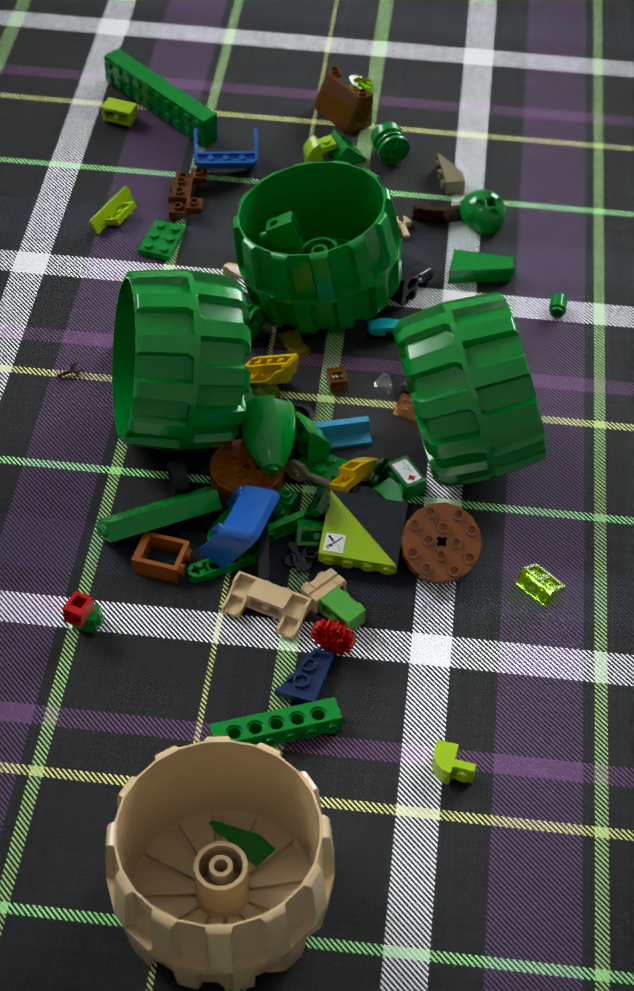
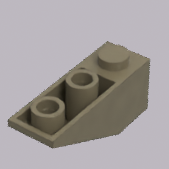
[434,153,465,195]

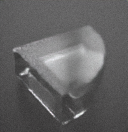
[374,372,392,393]

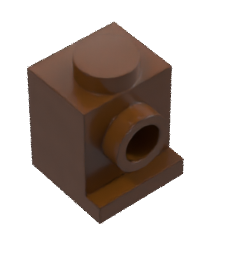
[326,366,348,395]

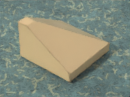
[223,262,241,278]

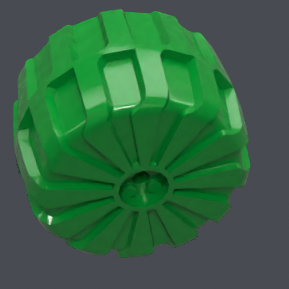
[232,161,402,334]
[112,269,251,451]
[394,292,547,486]

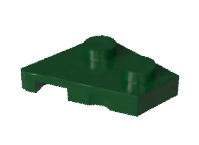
[304,484,331,519]

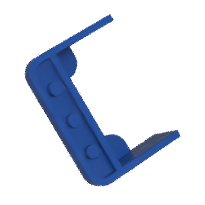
[194,128,258,169]
[199,485,280,570]

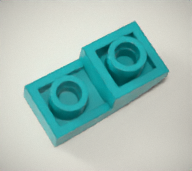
[366,318,400,337]

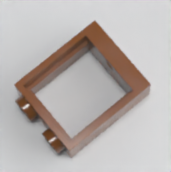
[131,531,193,583]

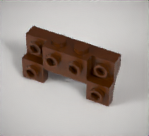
[168,168,208,220]

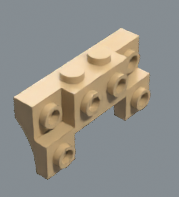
[221,571,312,640]

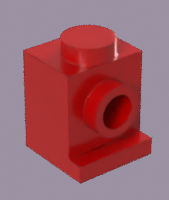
[62,591,95,628]

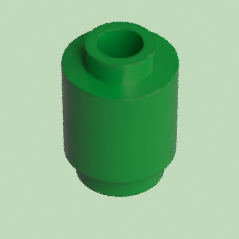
[549,293,568,318]

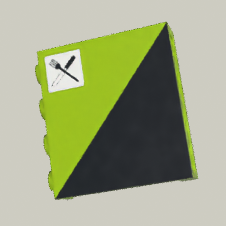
[318,490,408,575]

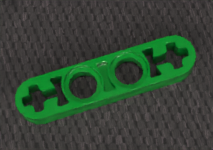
[188,544,259,583]

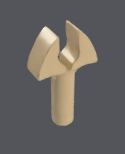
[397,215,412,240]

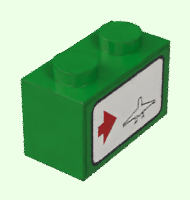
[385,455,427,500]

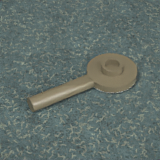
[285,459,332,489]

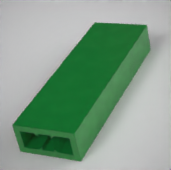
[96,487,222,543]

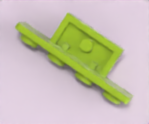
[89,186,137,234]

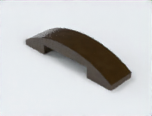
[412,201,462,223]

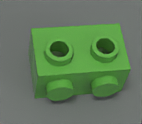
[319,586,366,631]

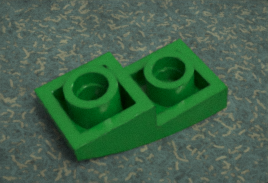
[268,488,298,523]

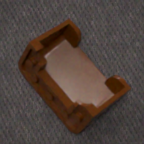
[314,66,373,134]

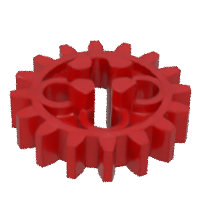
[310,618,356,655]

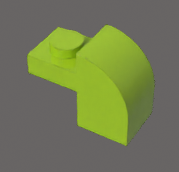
[303,135,337,162]
[432,739,476,785]

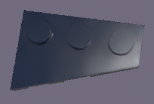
[274,648,335,704]

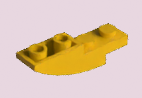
[329,457,389,492]

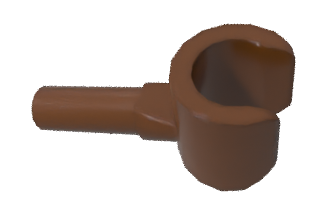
[57,362,83,378]

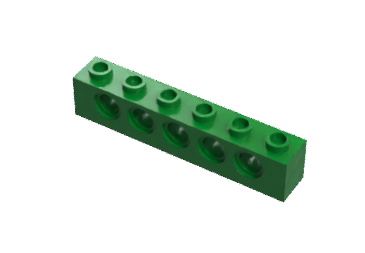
[210,697,342,747]

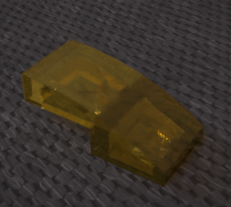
[278,330,310,358]

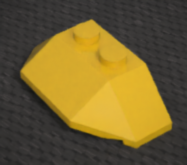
[246,353,299,386]

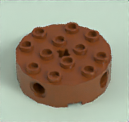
[209,438,286,503]
[401,502,482,584]

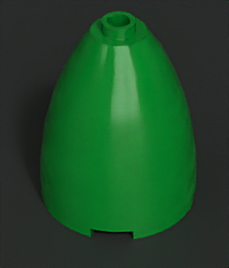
[239,395,296,475]

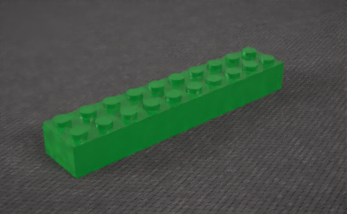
[104,49,218,147]

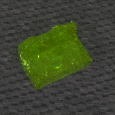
[516,563,566,606]

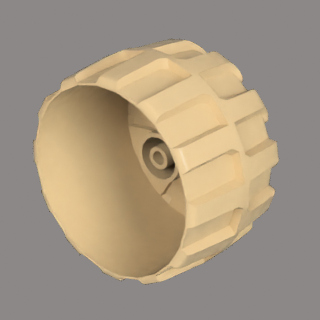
[106,736,335,991]

